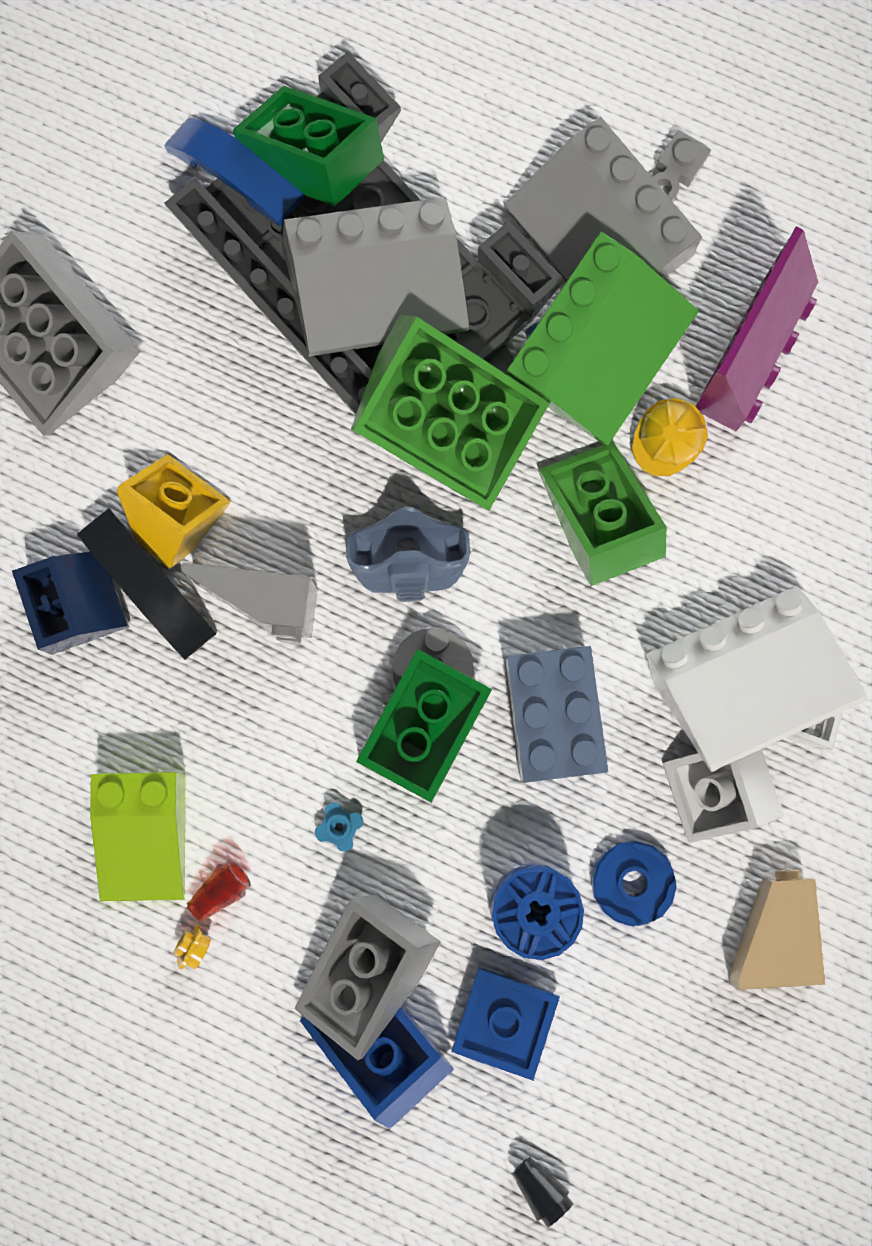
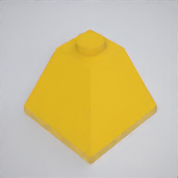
[117,454,231,569]

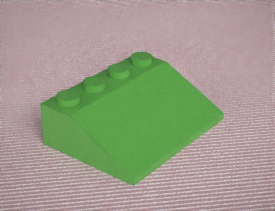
[507,231,699,447]
[351,315,550,511]

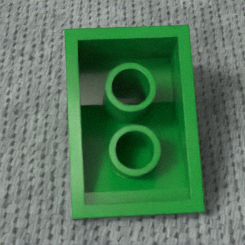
[232,86,384,206]
[356,649,492,803]

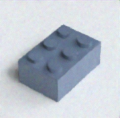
[505,646,609,783]

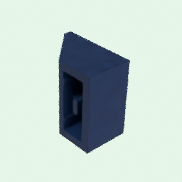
[12,552,130,655]

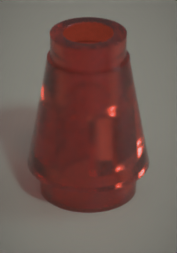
[187,860,251,922]

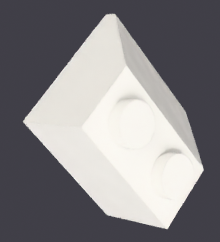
[663,749,784,843]

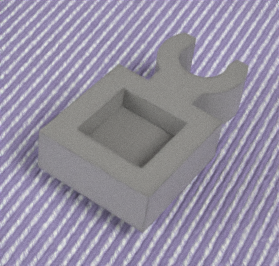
[653,130,712,202]

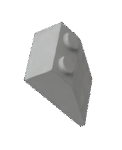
[181,563,318,643]
[294,894,441,1060]

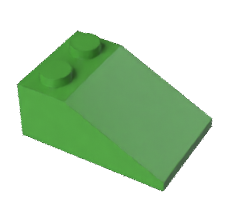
[539,441,667,586]

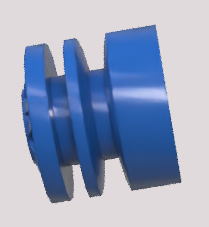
[489,863,584,960]

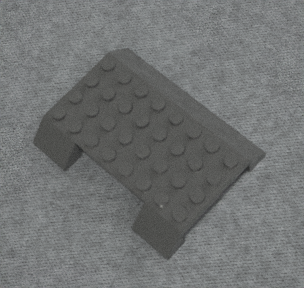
[164,51,564,415]

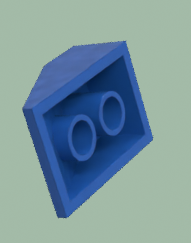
[299,1006,454,1129]

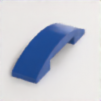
[164,118,305,226]

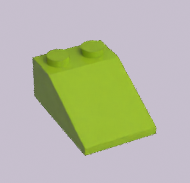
[90,772,186,902]

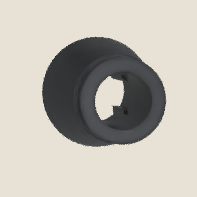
[511,1156,574,1228]

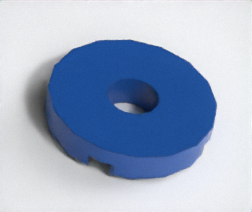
[591,841,677,927]

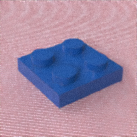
[451,967,560,1081]

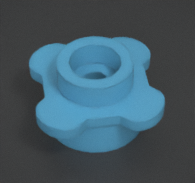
[315,803,364,852]

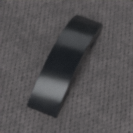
[77,508,217,660]

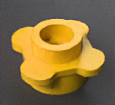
[173,925,211,970]

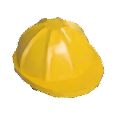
[632,398,708,476]

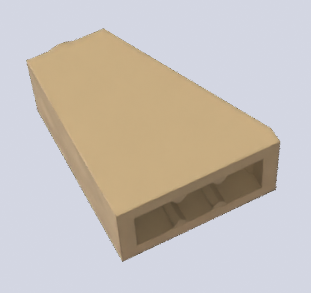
[729,869,825,990]

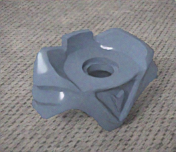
[346,506,471,602]

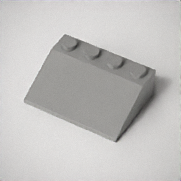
[504,116,702,282]
[282,197,469,357]
[0,231,141,436]

